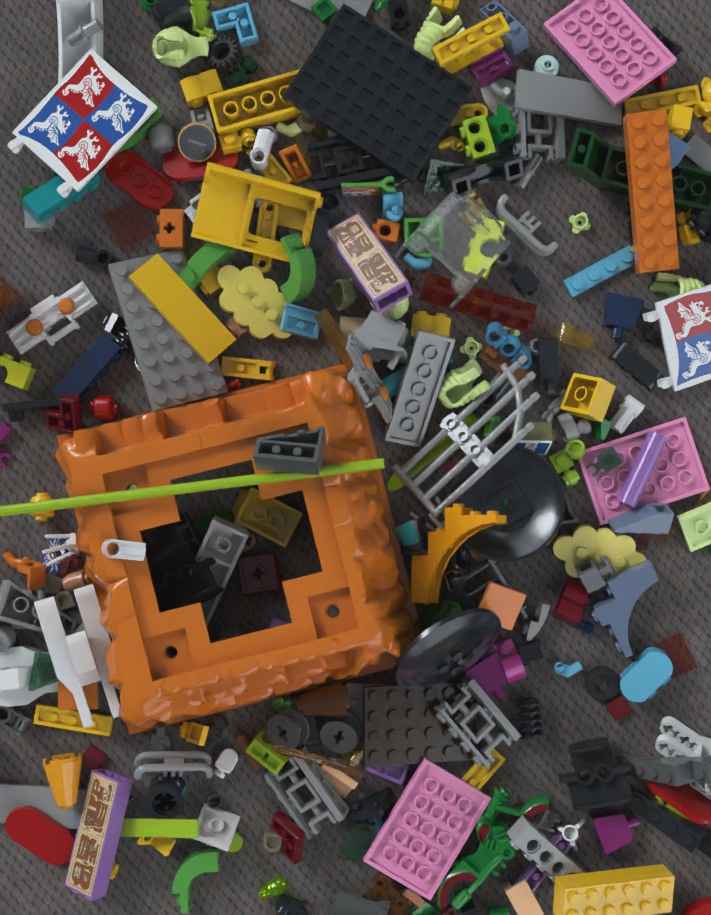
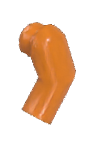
[2,550,31,569]

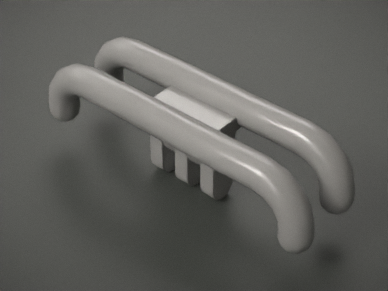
[495,194,558,257]
[134,751,213,780]

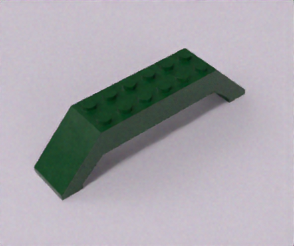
[566,127,711,215]

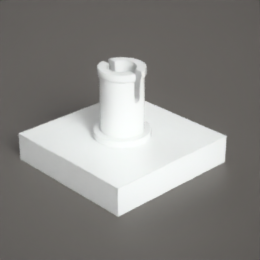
[192,803,241,852]

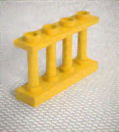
[431,12,510,74]

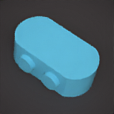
[619,647,673,702]

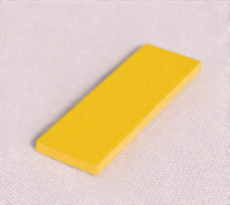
[128,253,236,365]

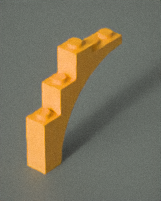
[411,504,507,603]

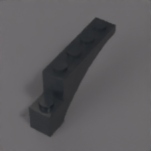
[624,788,711,858]

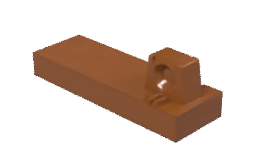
[477,343,530,391]

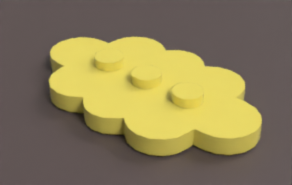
[216,265,292,339]
[552,524,646,584]

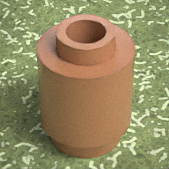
[62,569,93,593]

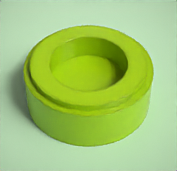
[566,439,585,459]
[228,831,243,852]

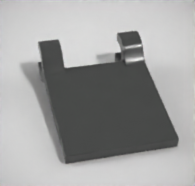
[333,890,390,915]

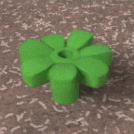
[272,695,293,714]

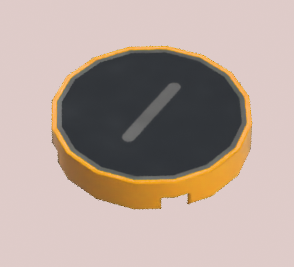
[178,122,216,162]

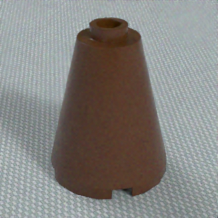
[297,678,352,717]

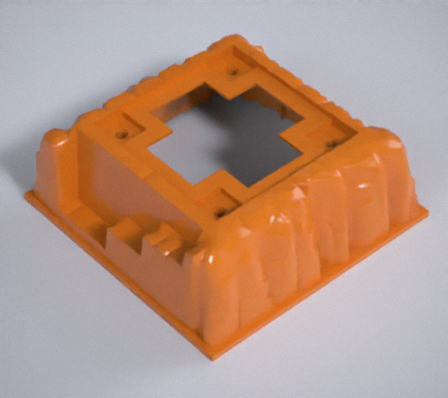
[55,364,422,735]

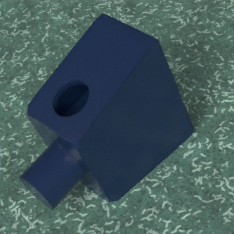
[603,292,644,340]

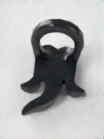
[276,894,309,915]

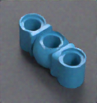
[485,322,532,370]

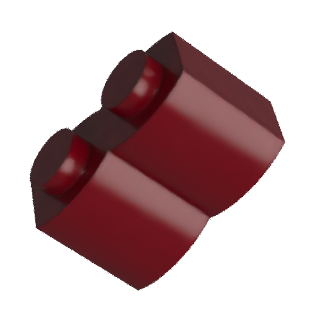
[552,579,591,626]

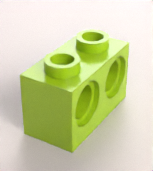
[459,114,496,162]
[245,727,294,775]

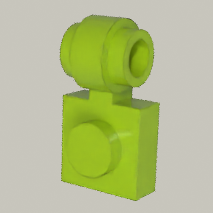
[548,448,580,487]

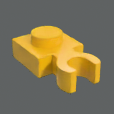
[676,212,700,246]

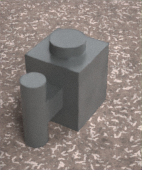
[575,556,617,593]

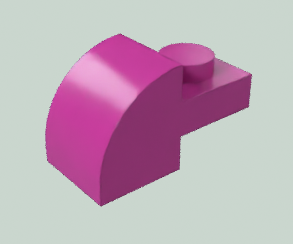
[493,638,527,684]

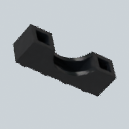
[443,152,524,199]

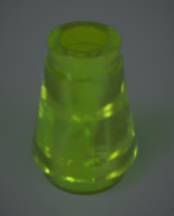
[258,875,288,901]

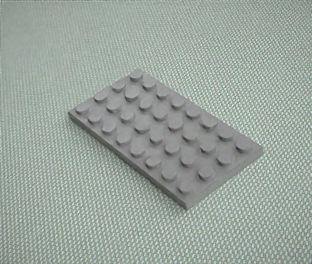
[108,249,228,412]

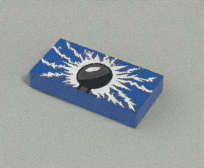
[41,533,69,575]

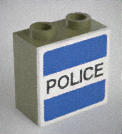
[507,421,555,455]

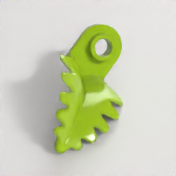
[189,0,217,42]

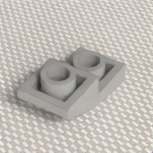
[522,602,550,641]

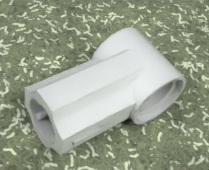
[250,128,275,171]
[610,394,645,434]
[101,539,146,561]

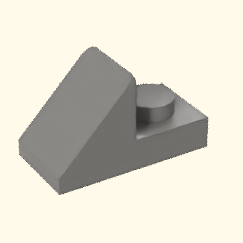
[190,106,216,133]

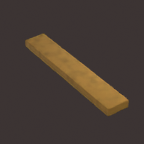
[314,308,379,414]

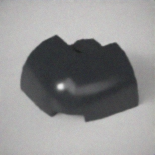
[150,0,193,30]

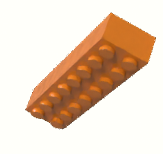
[623,109,679,274]

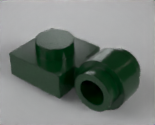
[223,55,259,88]

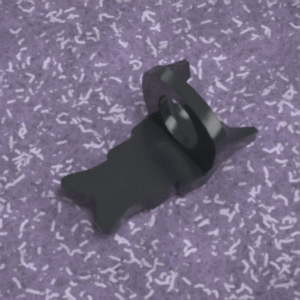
[447,544,471,572]

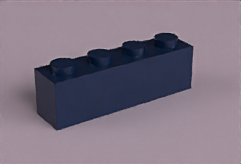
[53,333,123,405]

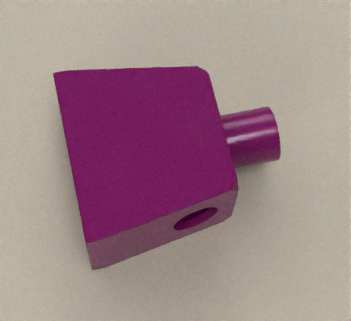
[465,650,508,700]
[590,809,640,855]

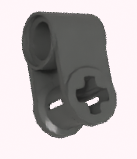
[0,706,34,736]

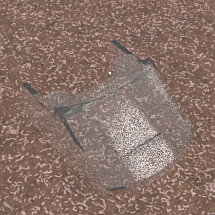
[394,190,510,308]

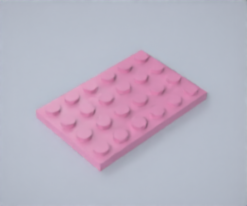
[543,0,677,108]
[577,417,710,525]
[363,757,491,901]

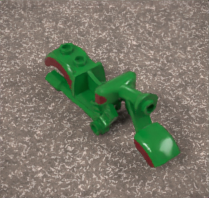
[437,785,550,910]

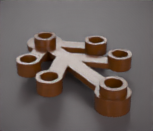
[361,872,409,915]

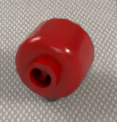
[90,395,121,421]

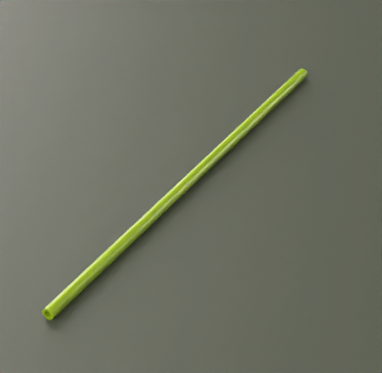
[0,458,385,517]

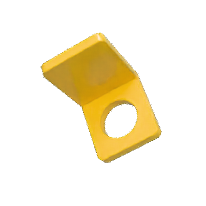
[137,837,176,856]

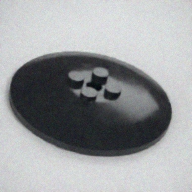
[447,445,565,562]
[394,608,501,690]

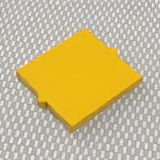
[278,204,306,231]

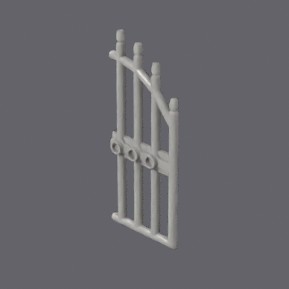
[392,355,540,518]

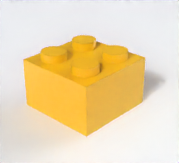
[560,373,616,422]

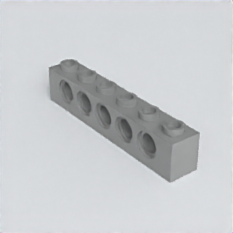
[506,815,588,883]

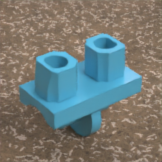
[382,187,403,222]

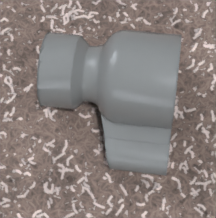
[557,412,591,443]

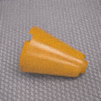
[42,753,82,810]

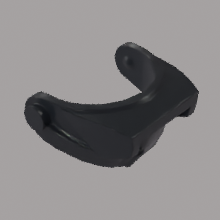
[651,26,683,57]

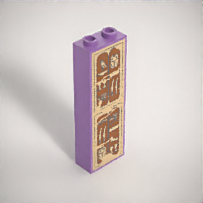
[327,213,413,314]
[64,768,133,901]

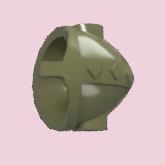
[324,278,359,311]

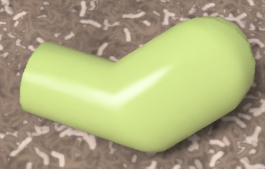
[276,121,303,137]

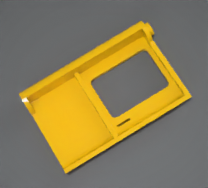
[191,162,323,262]

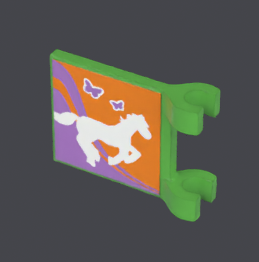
[341,176,394,198]

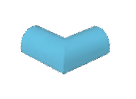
[211,2,259,47]

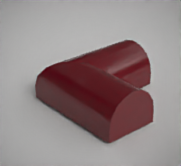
[45,393,83,434]
[271,811,305,865]

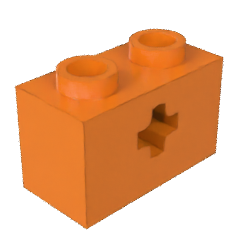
[156,209,186,251]

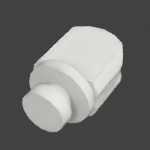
[214,748,238,779]

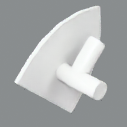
[481,78,515,115]

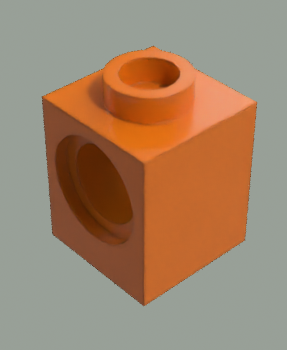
[372,219,400,246]

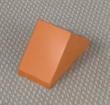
[279,144,313,184]

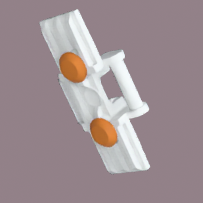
[6,281,98,355]

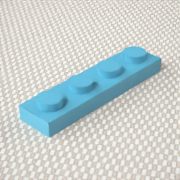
[563,245,635,298]

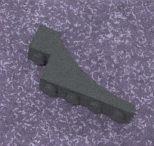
[619,754,711,786]

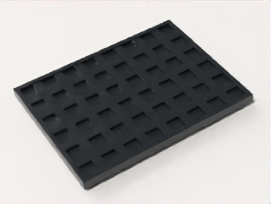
[282,3,473,183]

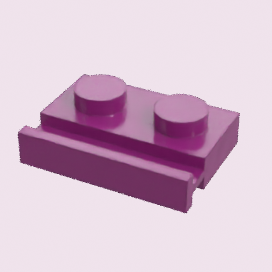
[468,47,515,88]

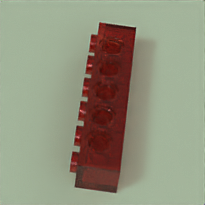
[418,272,537,333]

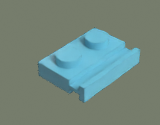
[280,303,320,340]

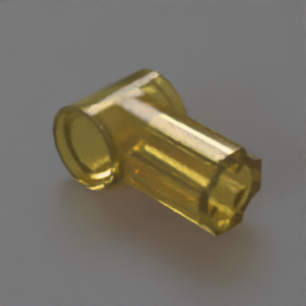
[555,323,595,351]

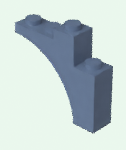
[591,559,659,658]

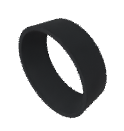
[308,214,329,257]

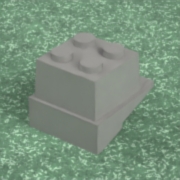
[354,310,412,370]

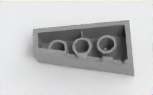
[0,580,77,636]

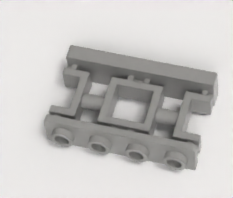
[511,84,566,163]
[434,676,521,769]
[264,746,350,840]

